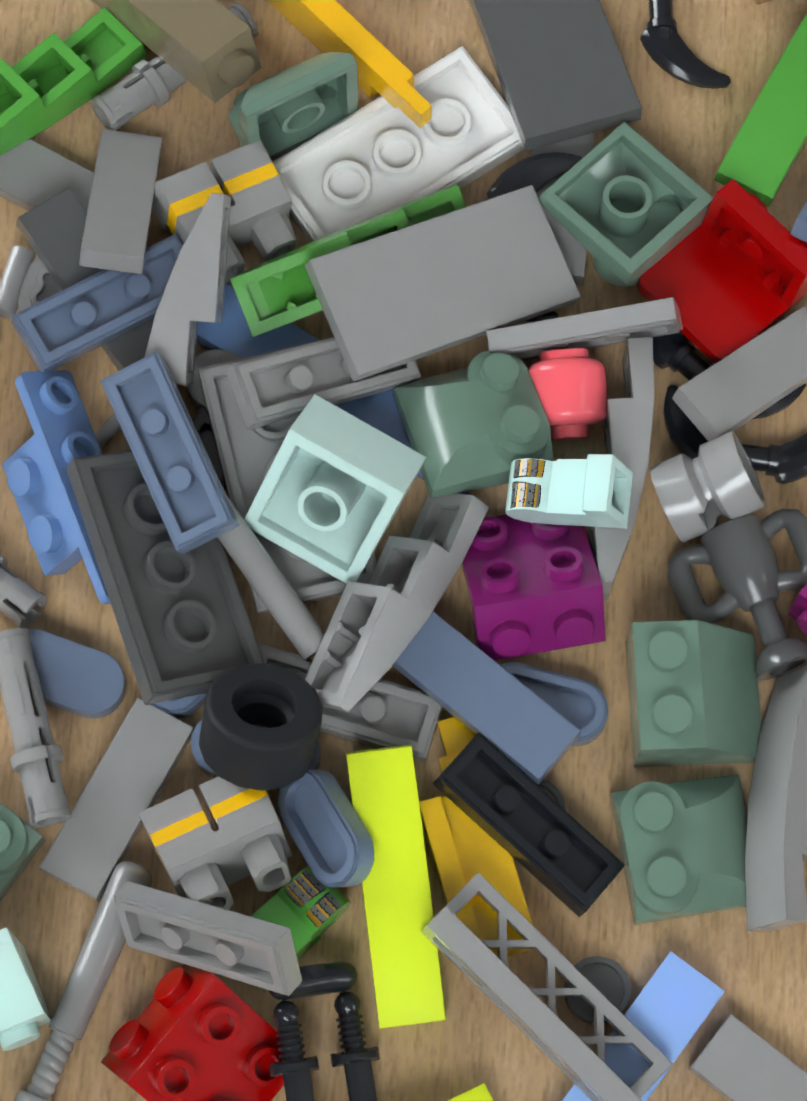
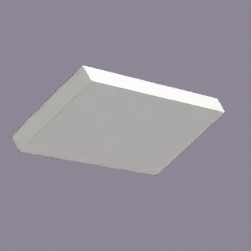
[272,46,524,243]

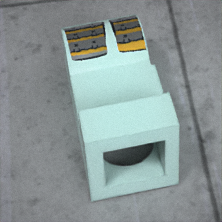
[505,454,633,529]

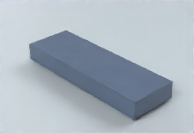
[11,233,183,374]
[100,351,240,554]
[392,612,581,785]

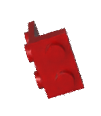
[637,179,807,364]
[101,964,284,1101]

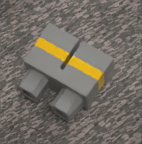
[152,139,296,283]
[138,776,292,910]

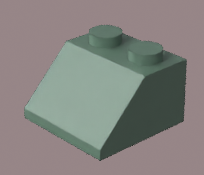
[625,620,762,767]

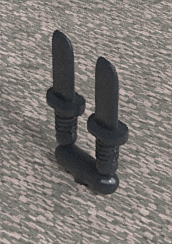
[268,961,380,1101]

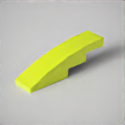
[346,744,446,1028]

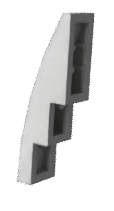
[144,193,231,385]
[588,337,655,600]
[305,493,489,712]
[745,666,807,932]

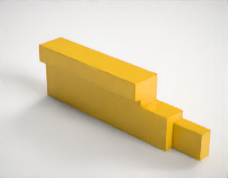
[267,0,432,129]
[419,717,533,957]

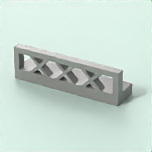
[421,872,673,1101]

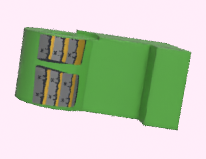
[250,866,351,992]

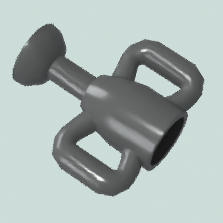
[667,508,807,681]

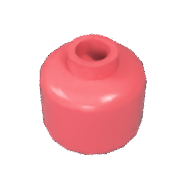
[528,348,608,440]

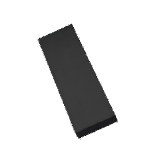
[432,732,625,917]

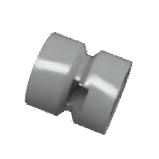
[650,431,766,542]

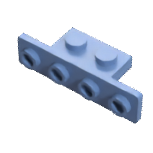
[2,370,111,604]

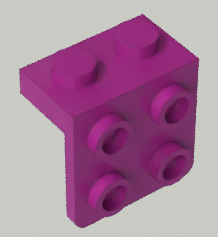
[461,515,606,661]

